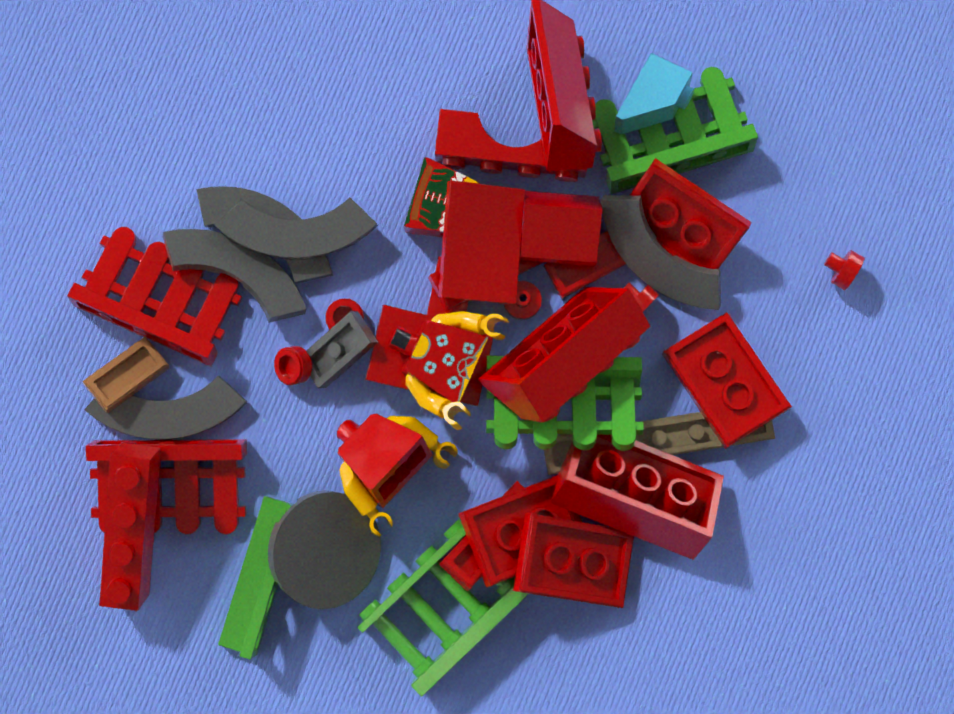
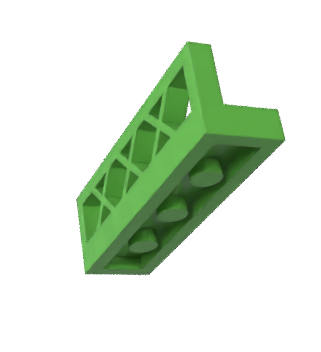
[218,496,293,660]

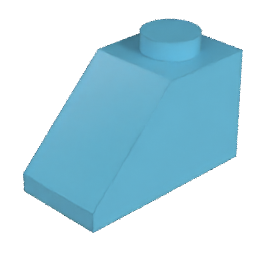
[615,53,694,134]

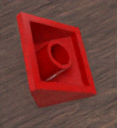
[520,191,602,266]

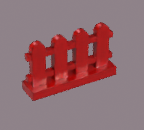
[67,227,242,367]
[86,439,247,534]

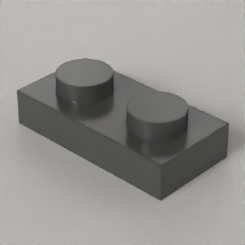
[306,311,378,388]

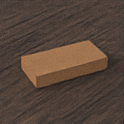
[83,336,169,414]

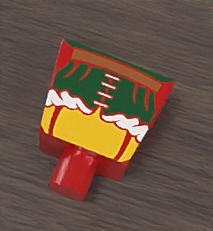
[404,157,480,237]

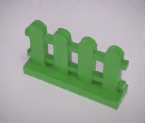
[592,67,758,195]
[486,356,644,451]

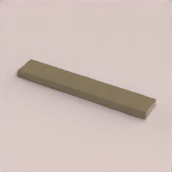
[544,412,775,475]

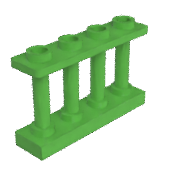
[357,518,528,697]

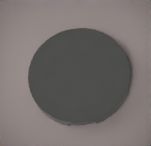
[268,491,381,609]

